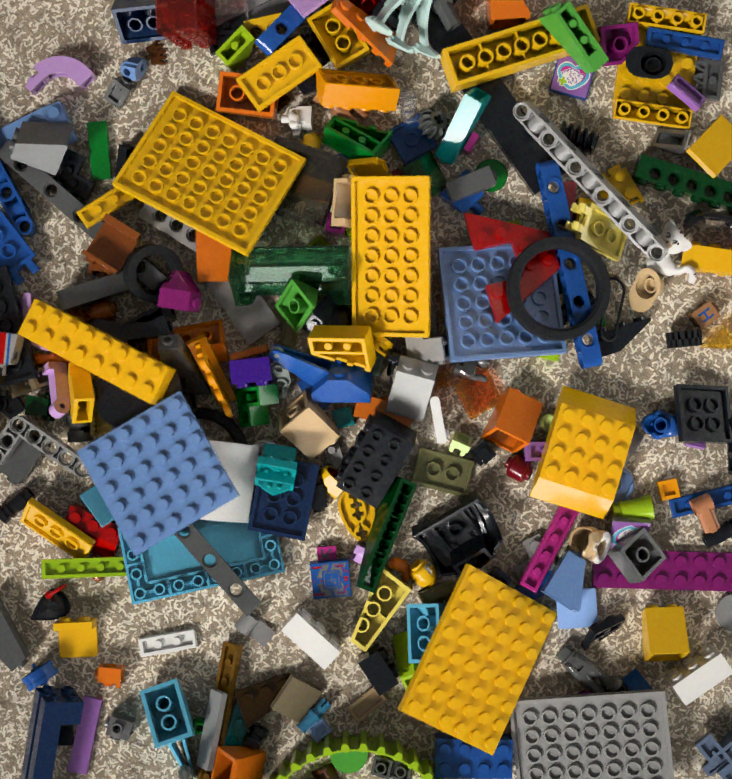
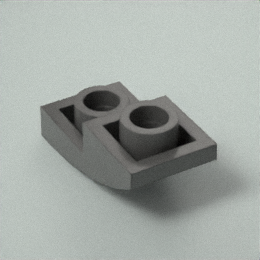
[370,755,413,779]

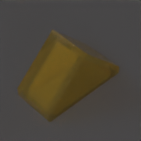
[700,325,732,349]

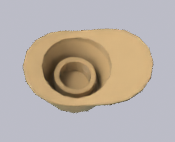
[629,268,664,312]

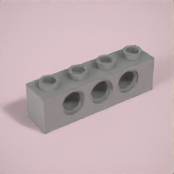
[138,203,196,252]

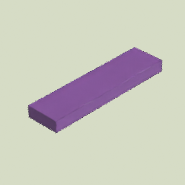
[68,695,103,775]

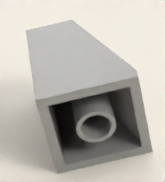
[385,355,439,422]

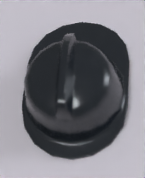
[626,46,673,79]

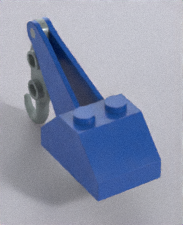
[269,344,375,403]

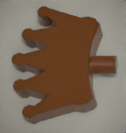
[145,40,167,66]

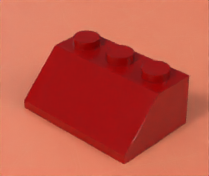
[65,503,120,557]

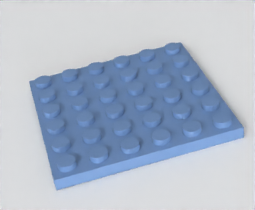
[437,243,567,363]
[77,391,240,556]

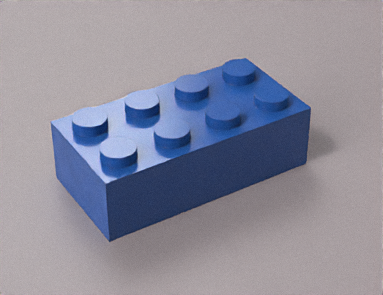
[434,733,513,779]

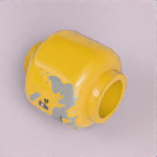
[410,558,437,587]

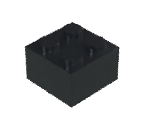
[358,643,400,696]

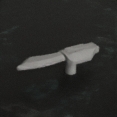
[324,443,343,469]

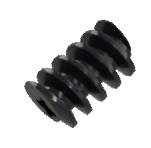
[559,121,600,155]

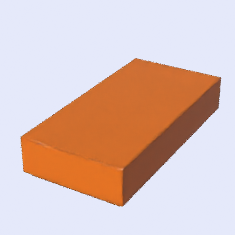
[229,344,269,361]

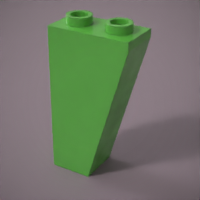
[538,1,609,74]

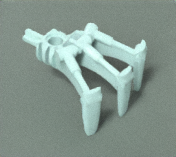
[365,0,441,59]

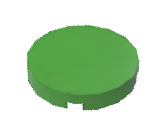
[330,734,368,773]

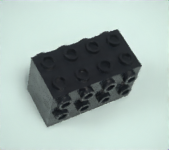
[335,410,417,508]

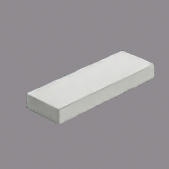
[138,627,198,657]

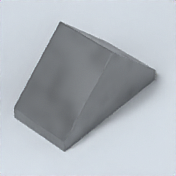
[652,128,692,156]

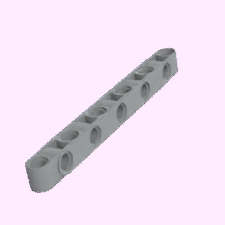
[513,100,669,262]

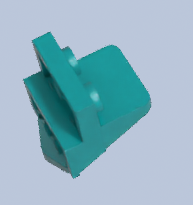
[254,443,298,496]

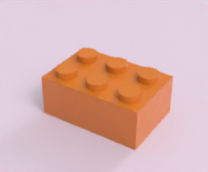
[216,71,279,120]

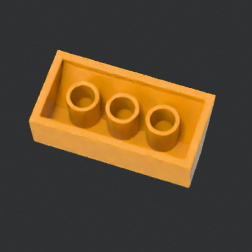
[316,68,400,113]

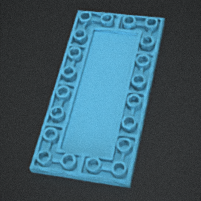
[118,500,285,605]

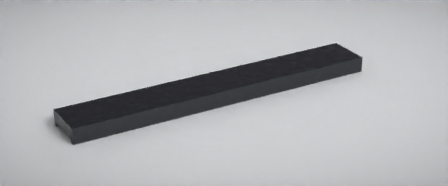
[400,5,566,196]

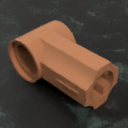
[689,493,720,534]

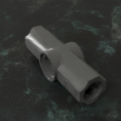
[431,0,462,32]

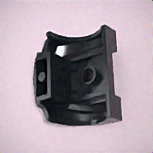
[411,490,502,578]

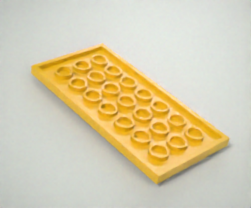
[351,176,431,338]

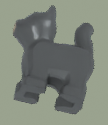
[452,360,491,382]

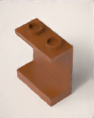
[81,213,142,276]

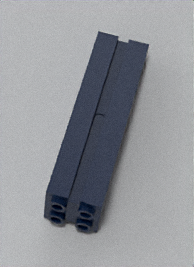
[20,685,84,779]

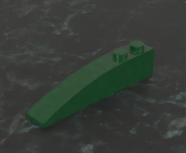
[356,476,418,593]

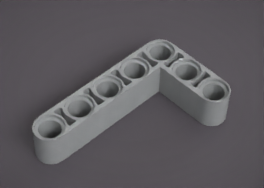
[0,416,90,478]

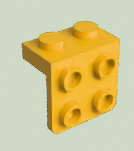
[53,615,98,658]

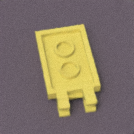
[564,202,631,261]

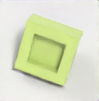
[449,430,473,457]

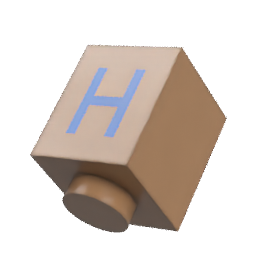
[687,301,721,330]

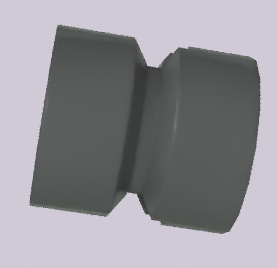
[66,415,93,443]

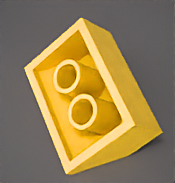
[306,3,370,70]

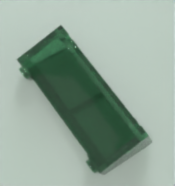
[228,245,352,306]

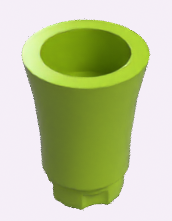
[612,494,655,520]

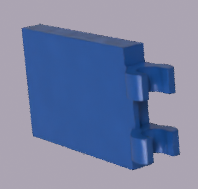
[0,209,40,286]

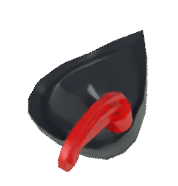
[30,584,71,620]

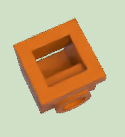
[94,663,125,688]

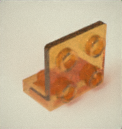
[452,369,501,420]

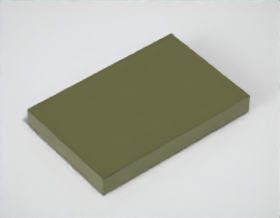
[411,446,475,497]

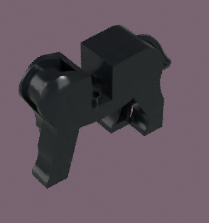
[87,306,199,429]

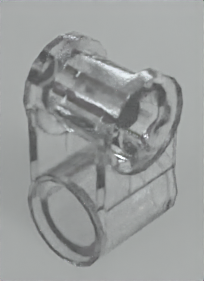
[397,85,418,124]

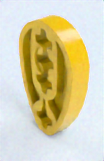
[338,491,375,542]

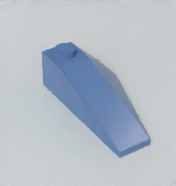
[0,101,78,148]

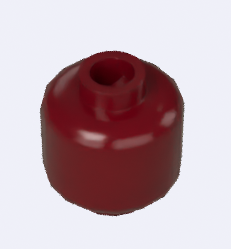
[504,454,534,483]

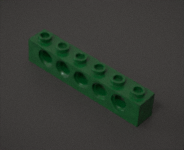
[632,154,732,214]

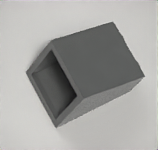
[9,121,74,176]

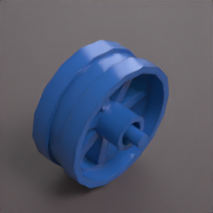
[21,660,59,691]

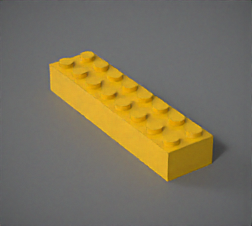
[440,4,600,93]
[18,298,176,405]

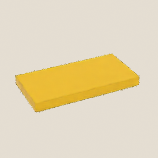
[236,34,323,112]
[20,497,95,558]

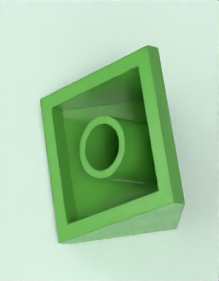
[275,278,319,333]

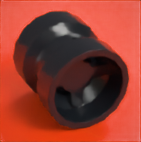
[243,722,270,749]

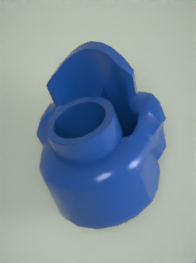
[641,409,678,440]

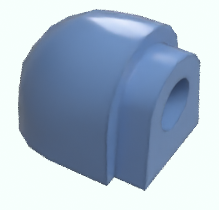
[120,57,147,81]

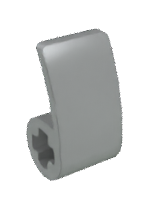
[234,613,275,647]

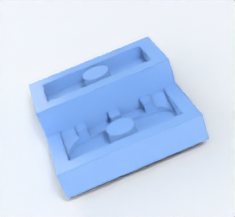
[556,587,598,629]

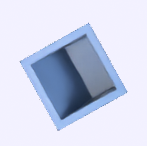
[540,550,586,612]

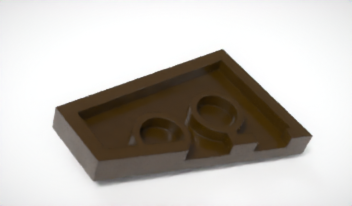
[235,672,290,729]

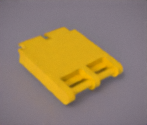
[343,157,392,177]
[600,164,644,205]

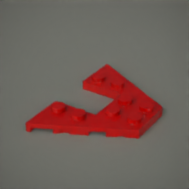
[464,213,560,324]

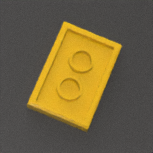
[686,115,732,178]

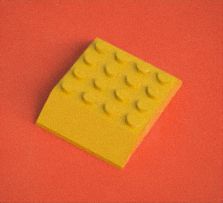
[529,385,636,519]

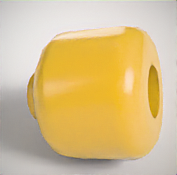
[301,132,322,153]

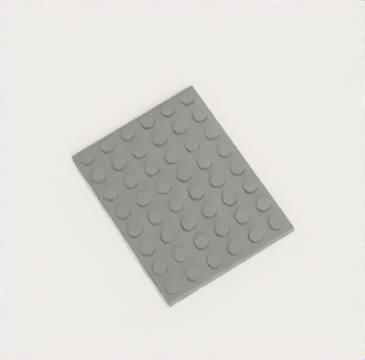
[510,689,674,779]

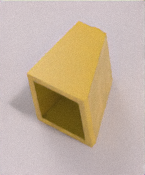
[642,604,690,662]

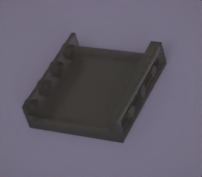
[274,135,348,228]

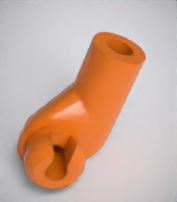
[388,557,412,581]

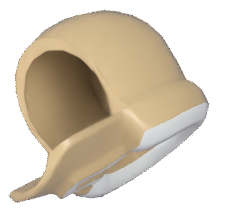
[569,526,611,564]

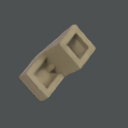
[8,367,49,398]

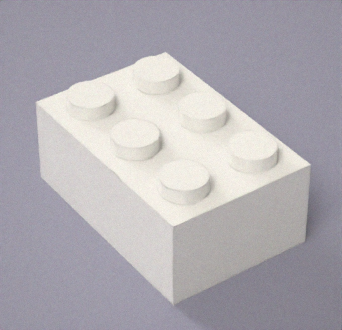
[281,607,341,670]
[664,645,732,705]

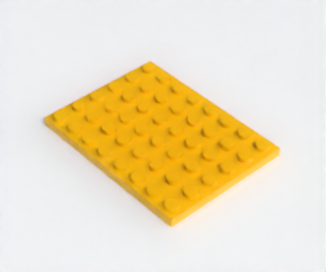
[112,91,306,257]
[398,563,557,755]

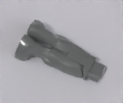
[556,644,623,693]

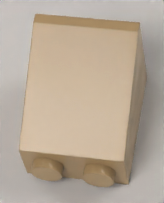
[277,390,340,460]

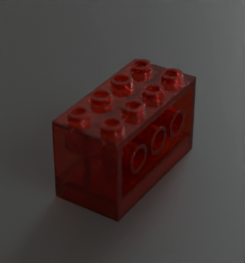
[155,0,217,50]

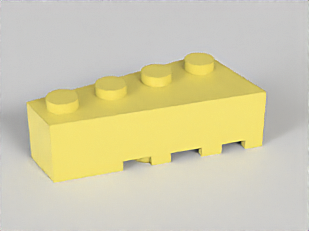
[350,567,413,652]

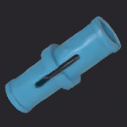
[296,697,332,734]

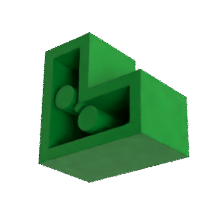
[235,384,279,427]

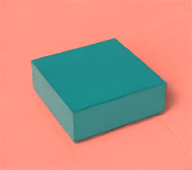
[332,406,355,429]

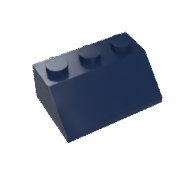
[111,0,178,44]

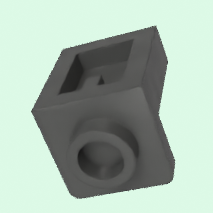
[103,76,137,109]

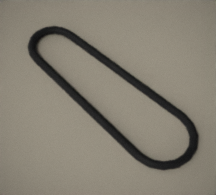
[599,277,625,342]

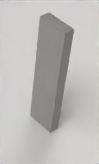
[196,689,228,771]

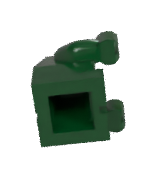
[25,391,55,421]

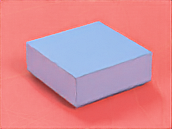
[308,716,332,742]

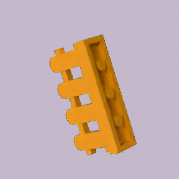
[187,334,237,418]

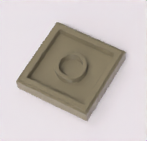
[270,674,323,723]

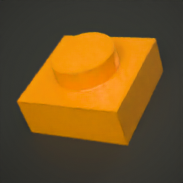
[656,478,681,501]

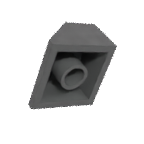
[607,527,667,583]

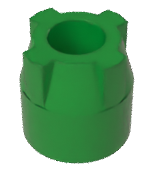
[193,716,205,735]

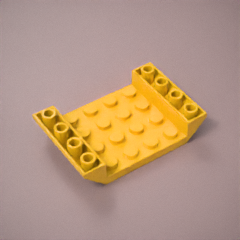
[612,2,707,130]

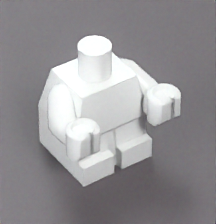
[281,106,314,139]

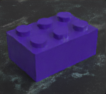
[229,357,274,388]

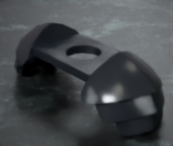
[683,209,732,230]

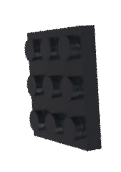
[673,384,732,444]

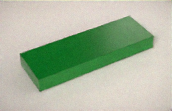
[87,121,112,181]

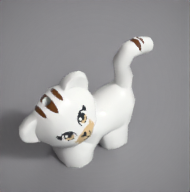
[647,220,697,284]

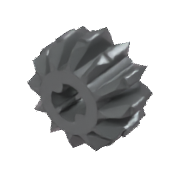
[417,106,450,141]

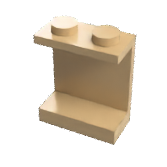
[331,175,354,228]

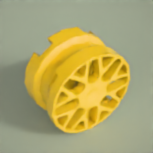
[373,336,394,357]

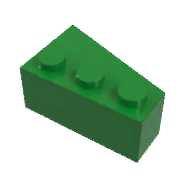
[322,115,393,159]

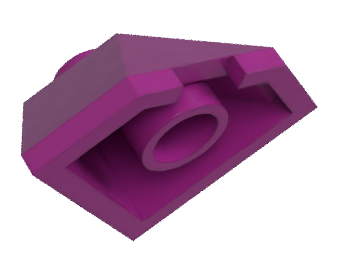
[596,22,639,67]
[157,270,202,313]

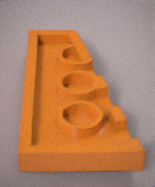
[330,0,397,68]

